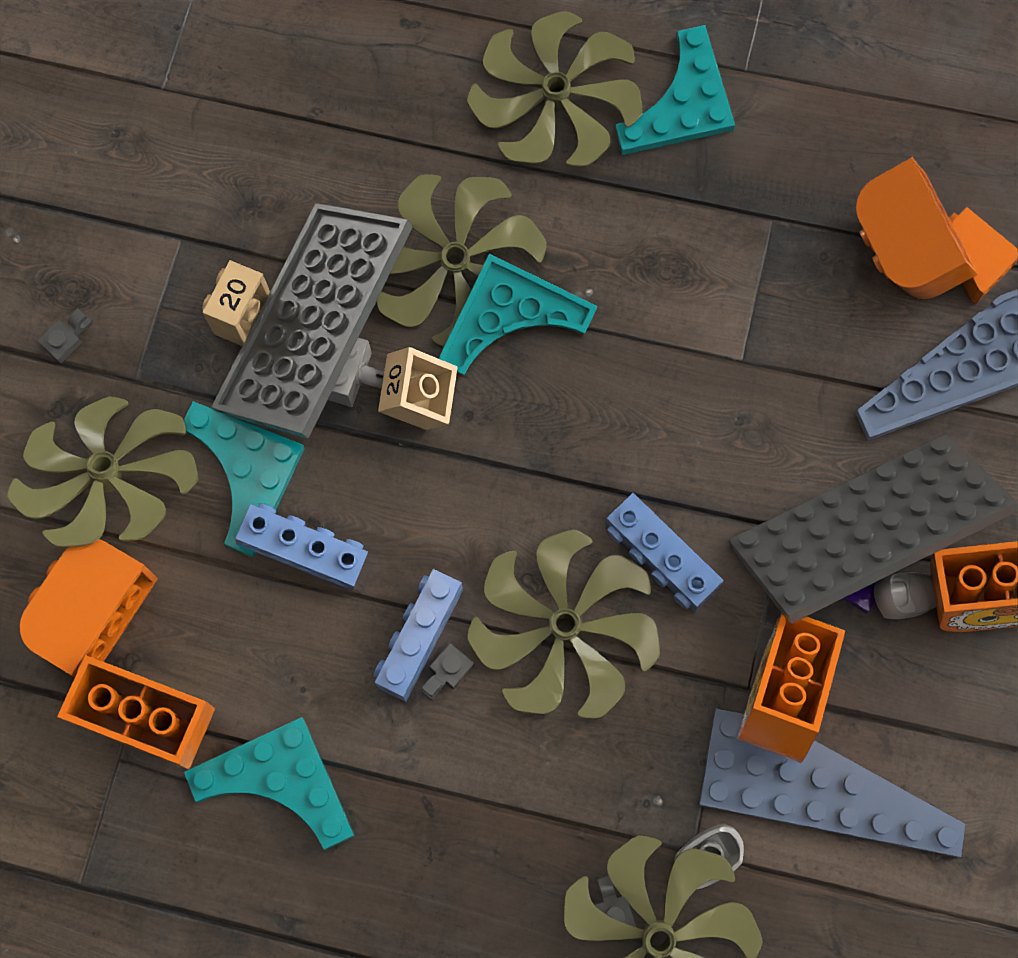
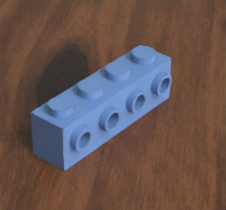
[605,493,724,613]
[235,503,368,591]
[373,569,463,702]

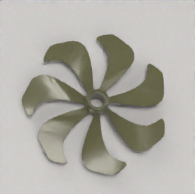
[467,11,642,167]
[377,174,547,347]
[7,396,198,548]
[467,529,660,719]
[564,835,763,958]

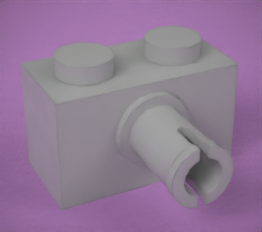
[328,338,384,407]

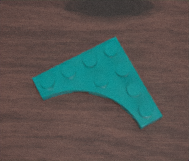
[615,25,735,155]
[439,254,598,376]
[184,401,305,558]
[184,717,355,850]

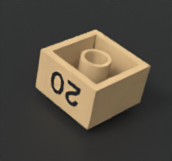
[202,260,270,346]
[378,347,457,430]

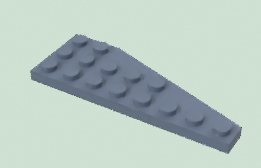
[855,289,1018,441]
[699,709,965,858]

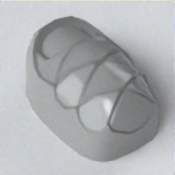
[874,572,936,619]
[674,824,744,889]

